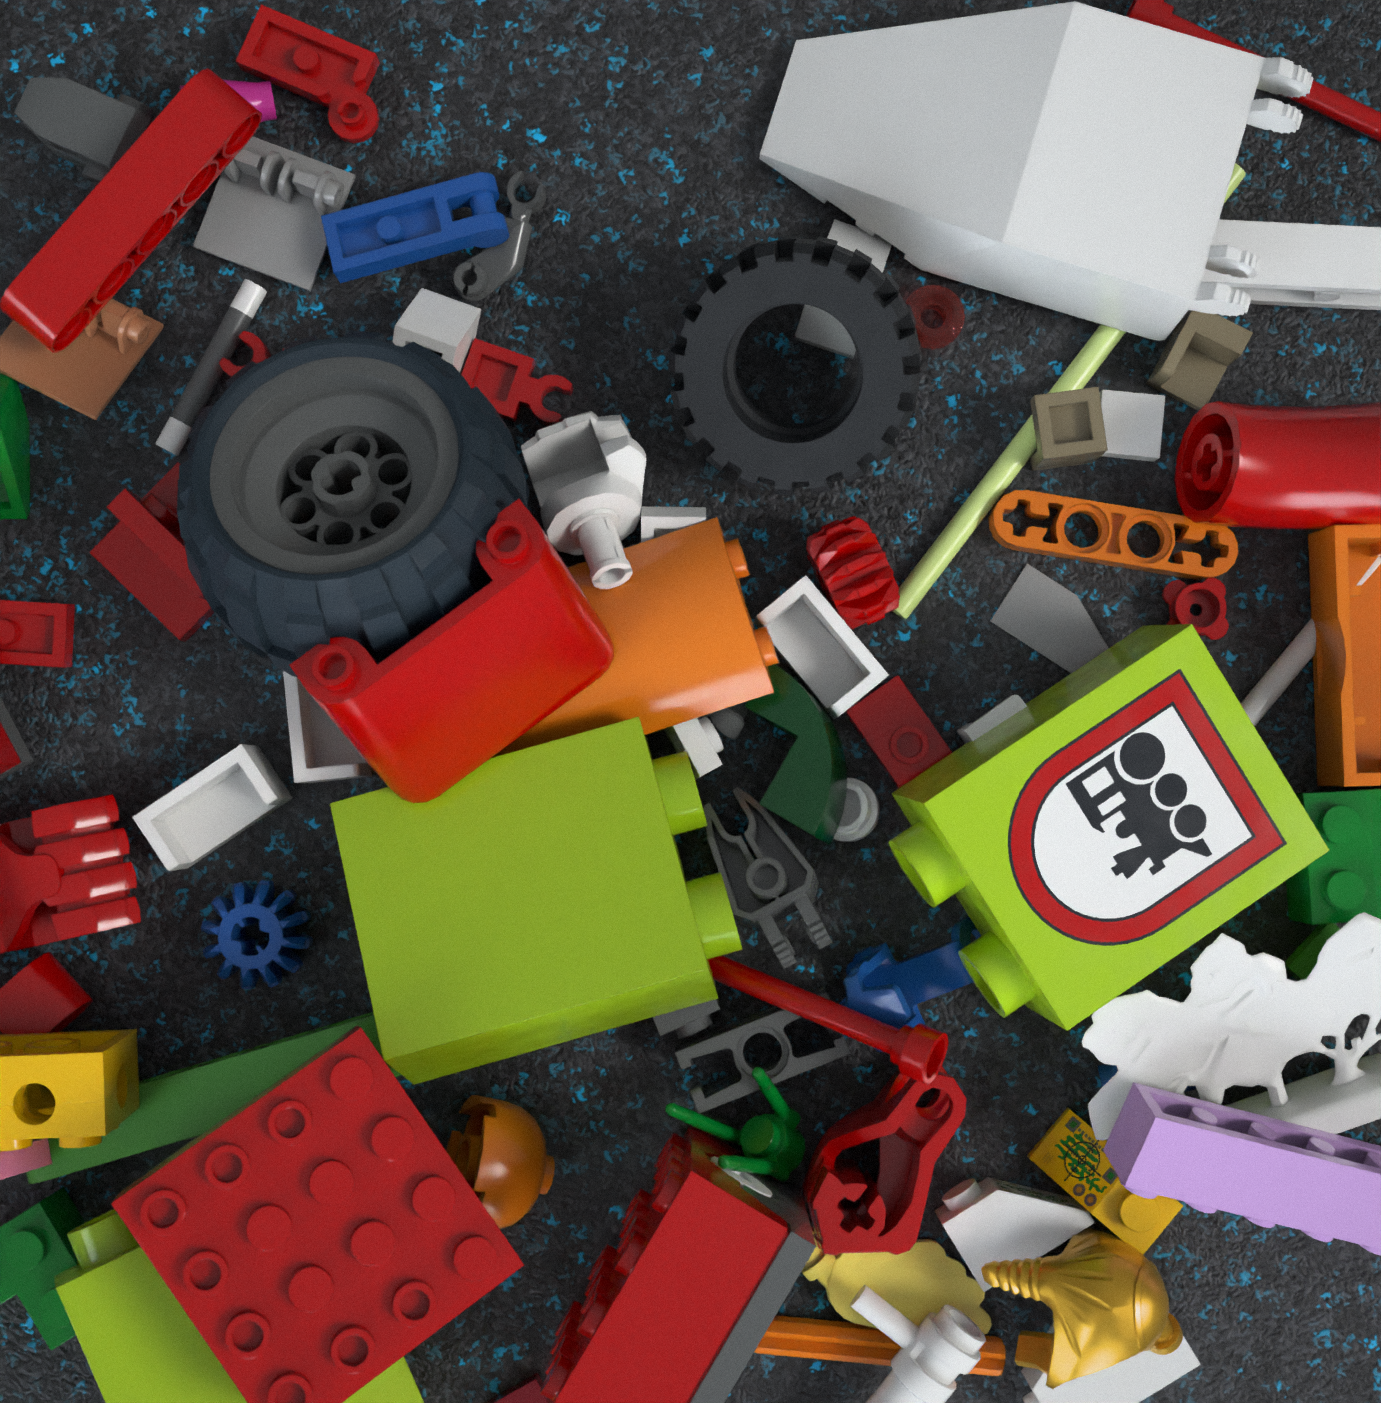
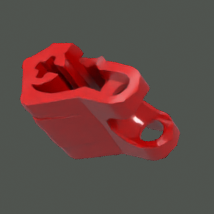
[0,794,141,954]
[802,1066,967,1256]

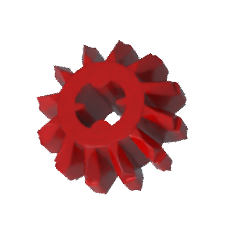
[806,516,900,629]

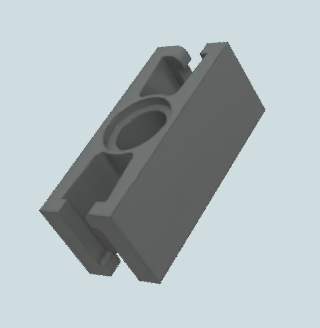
[675,987,851,1114]

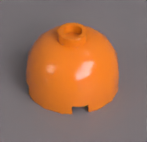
[446,1095,555,1229]

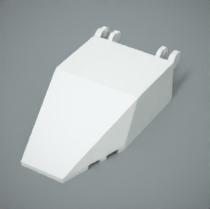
[759,1,1313,341]

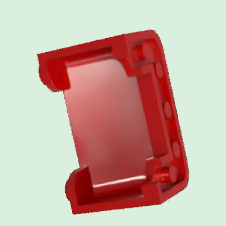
[289,499,614,803]

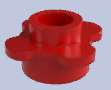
[1162,578,1229,640]

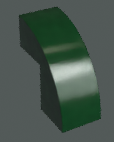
[745,664,847,846]

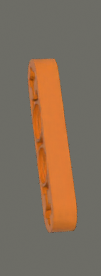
[989,490,1238,580]

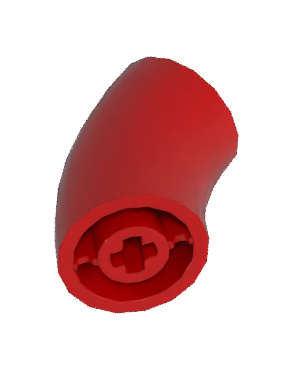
[1175,401,1381,529]

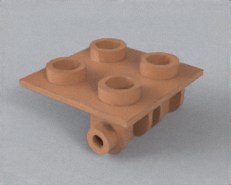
[0,299,164,420]

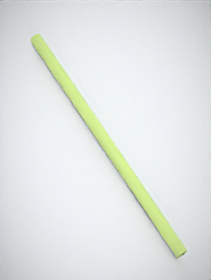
[892,163,1246,620]

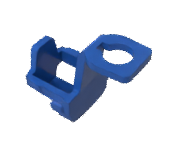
[839,915,981,1052]

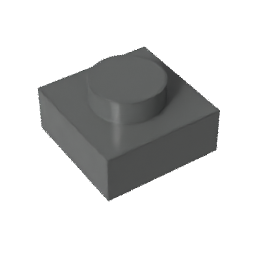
[652,999,720,1039]

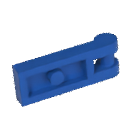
[321,172,509,283]

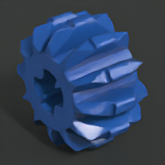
[201,879,313,989]

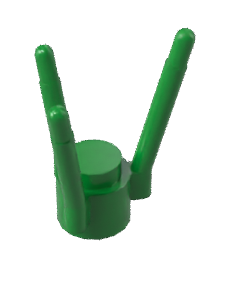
[665,1067,805,1182]

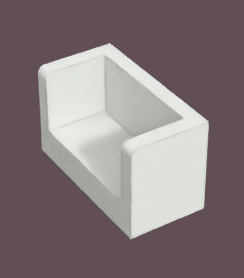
[753,575,889,719]
[283,671,372,783]
[132,744,293,871]

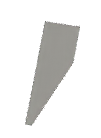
[990,564,1109,673]

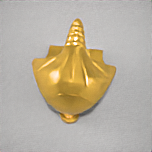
[981,1228,1183,1389]

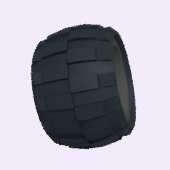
[177,330,529,678]

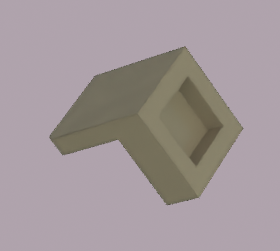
[1146,310,1253,411]
[1030,387,1108,471]

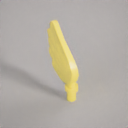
[801,1239,992,1335]

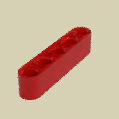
[0,68,262,353]

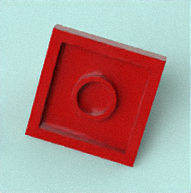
[89,462,214,642]

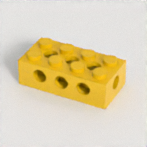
[0,1029,140,1151]

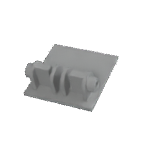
[193,136,356,292]

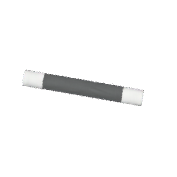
[155,279,267,456]

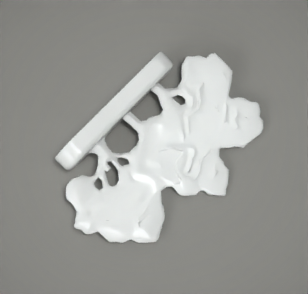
[1082,913,1381,1141]

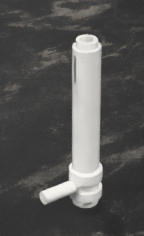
[850,1285,986,1403]

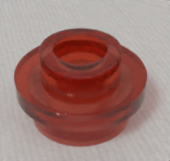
[905,285,965,349]

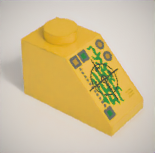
[1027,1107,1183,1254]

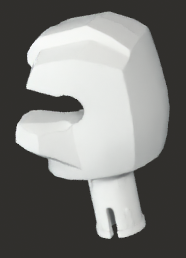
[521,411,646,589]

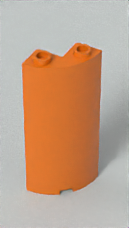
[492,517,779,758]

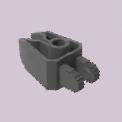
[14,77,155,185]
[704,787,833,969]

